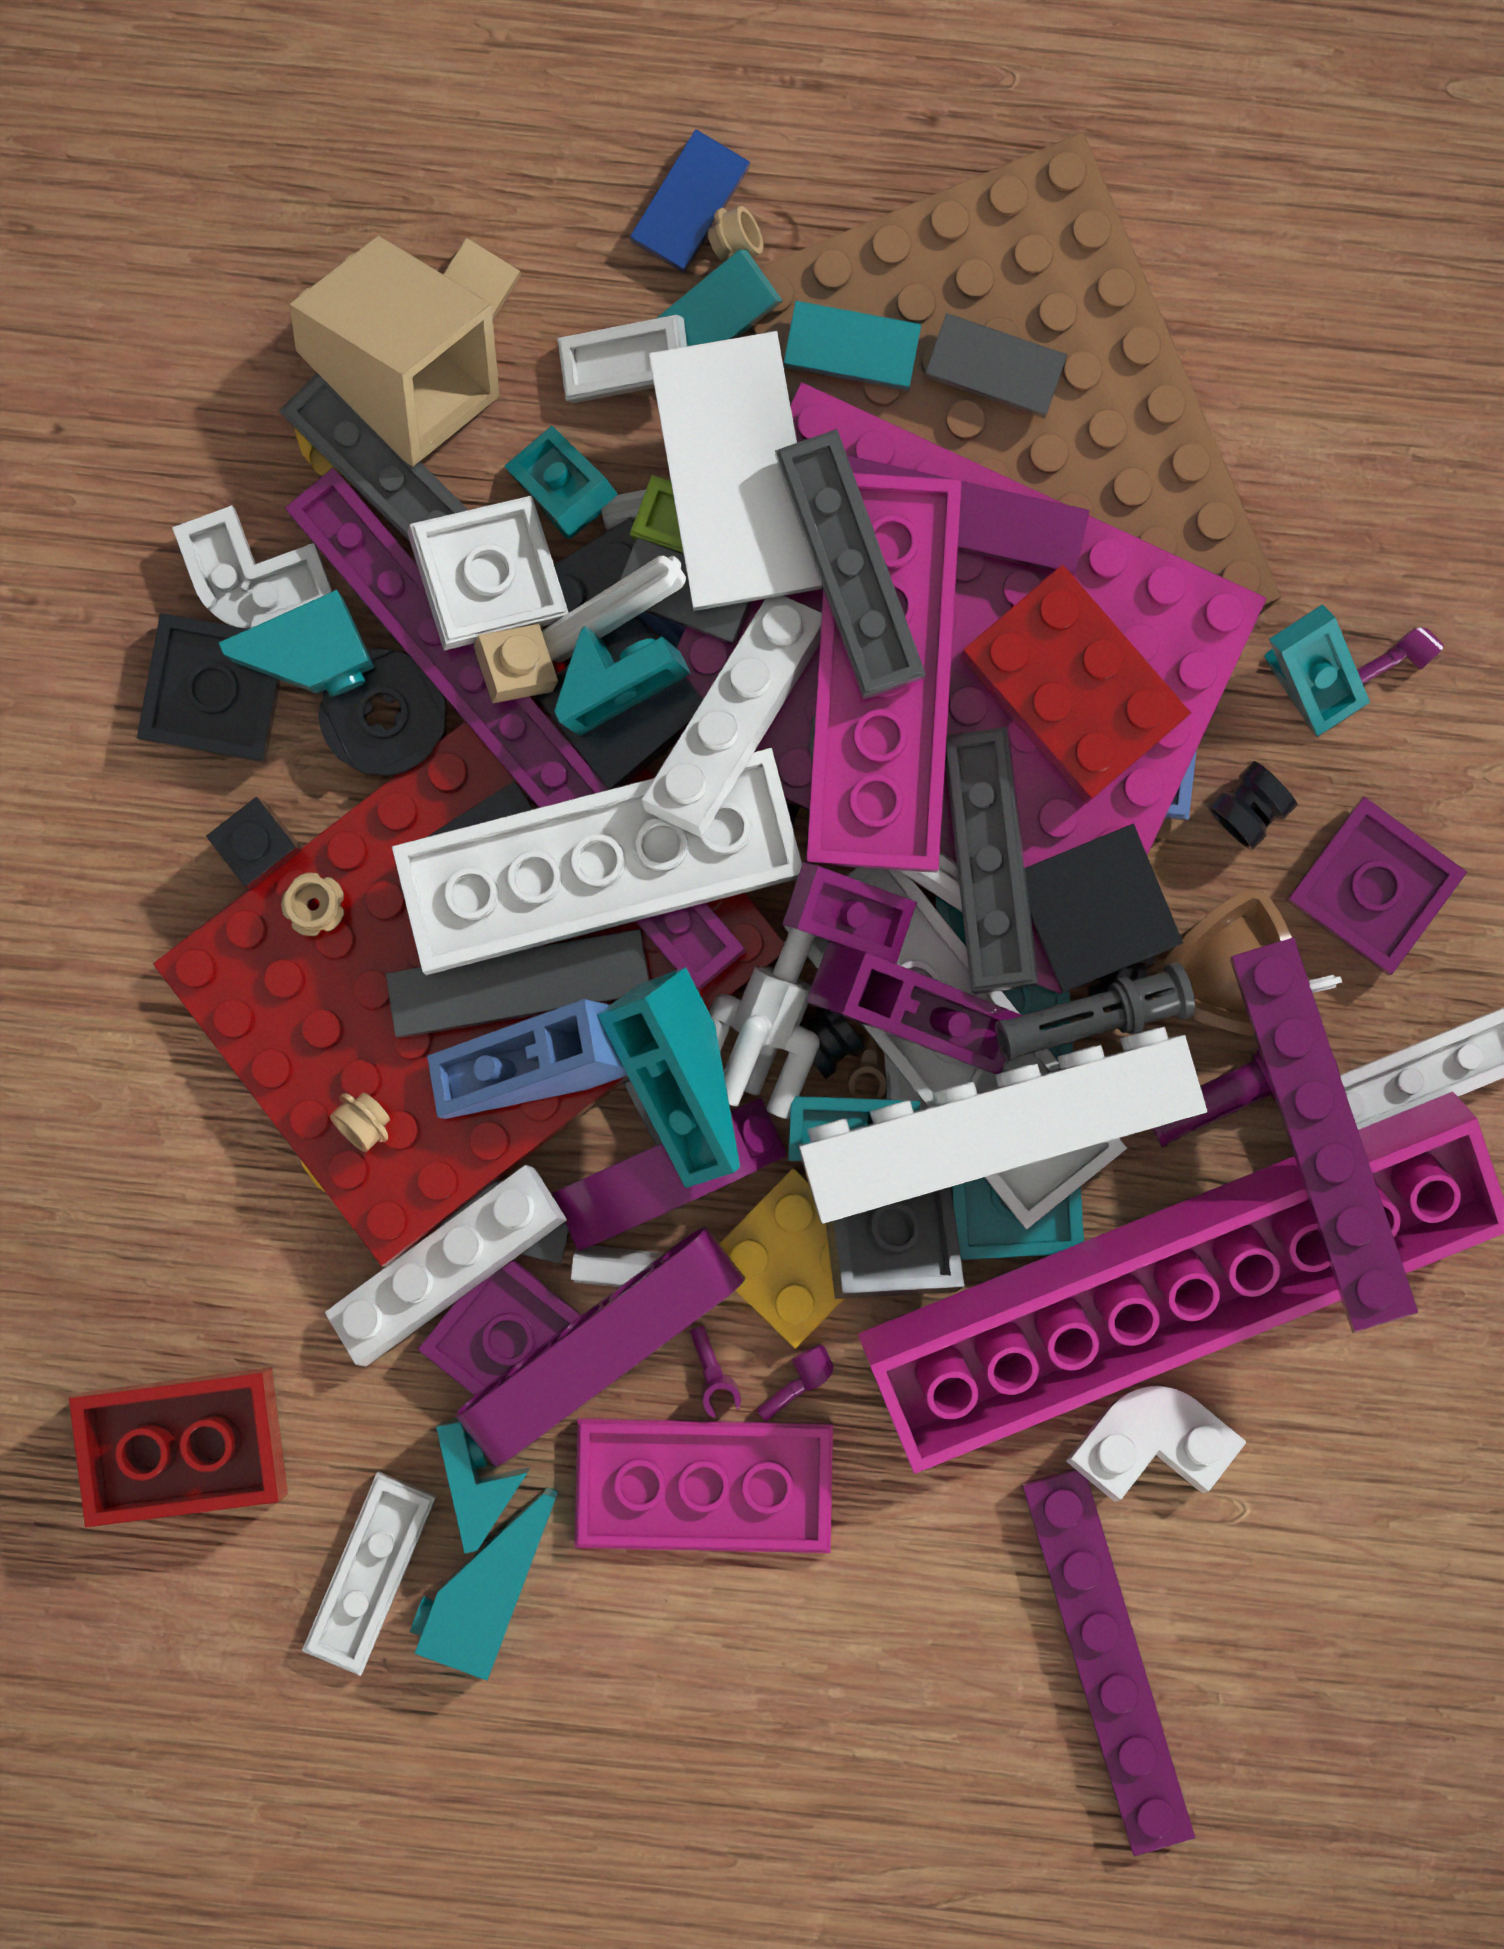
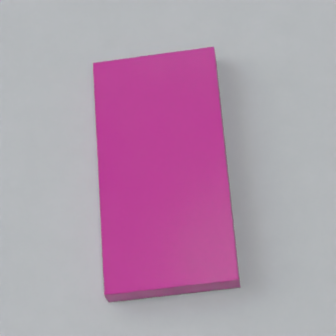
[575,1418,833,1553]

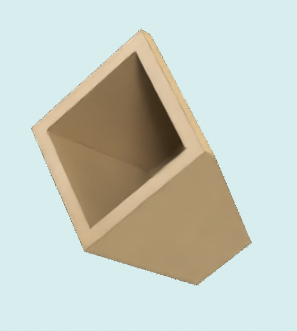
[289,235,500,467]

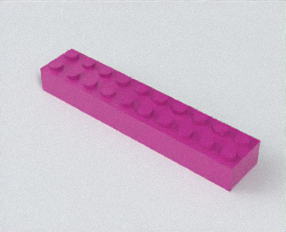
[857,1091,1504,1474]

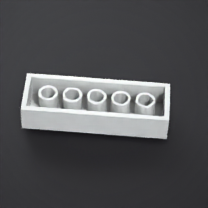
[798,1027,1207,1224]

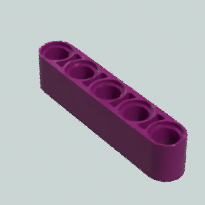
[455,1226,745,1467]

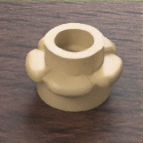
[708,206,763,262]
[281,873,344,936]
[330,1092,390,1152]

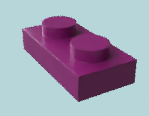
[782,862,917,964]

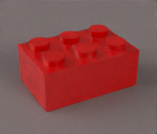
[960,564,1192,804]
[69,1367,288,1528]

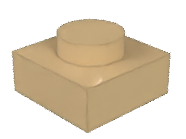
[473,624,558,703]

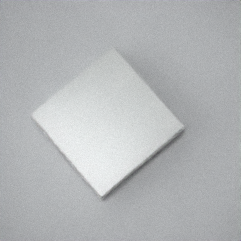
[407,496,569,651]

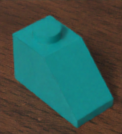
[219,590,375,697]

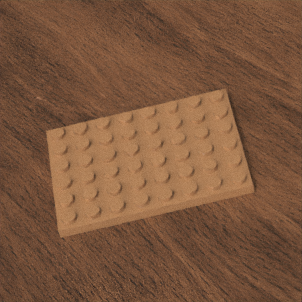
[752,132,1282,607]

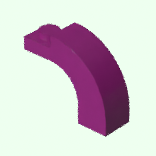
[552,1098,787,1251]

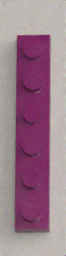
[1230,937,1418,1334]
[1022,1468,1195,1857]

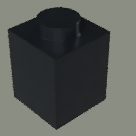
[206,797,302,890]

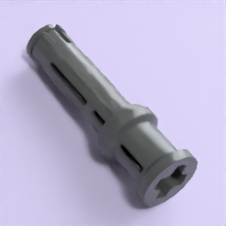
[995,962,1195,1061]

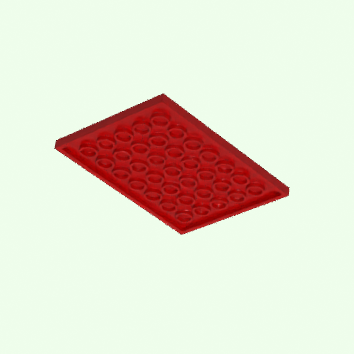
[153,661,784,1267]

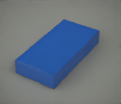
[630,129,750,274]

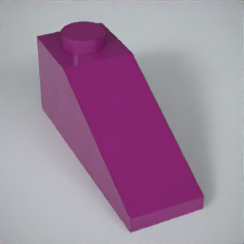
[806,941,1023,1075]

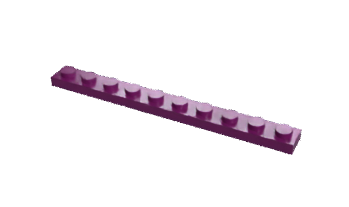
[285,467,746,992]

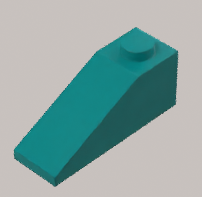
[597,967,740,1188]
[410,1487,559,1681]

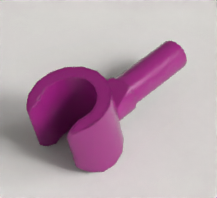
[1357,627,1444,684]
[689,1325,741,1418]
[757,1344,834,1421]

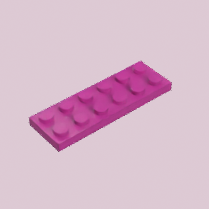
[806,473,962,873]

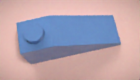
[427,999,628,1119]

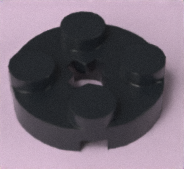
[318,648,448,777]

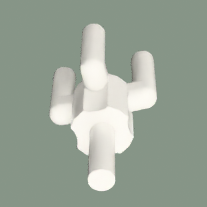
[709,928,820,1119]

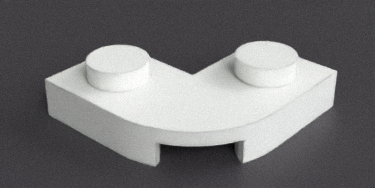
[172,506,333,629]
[1066,1386,1246,1502]

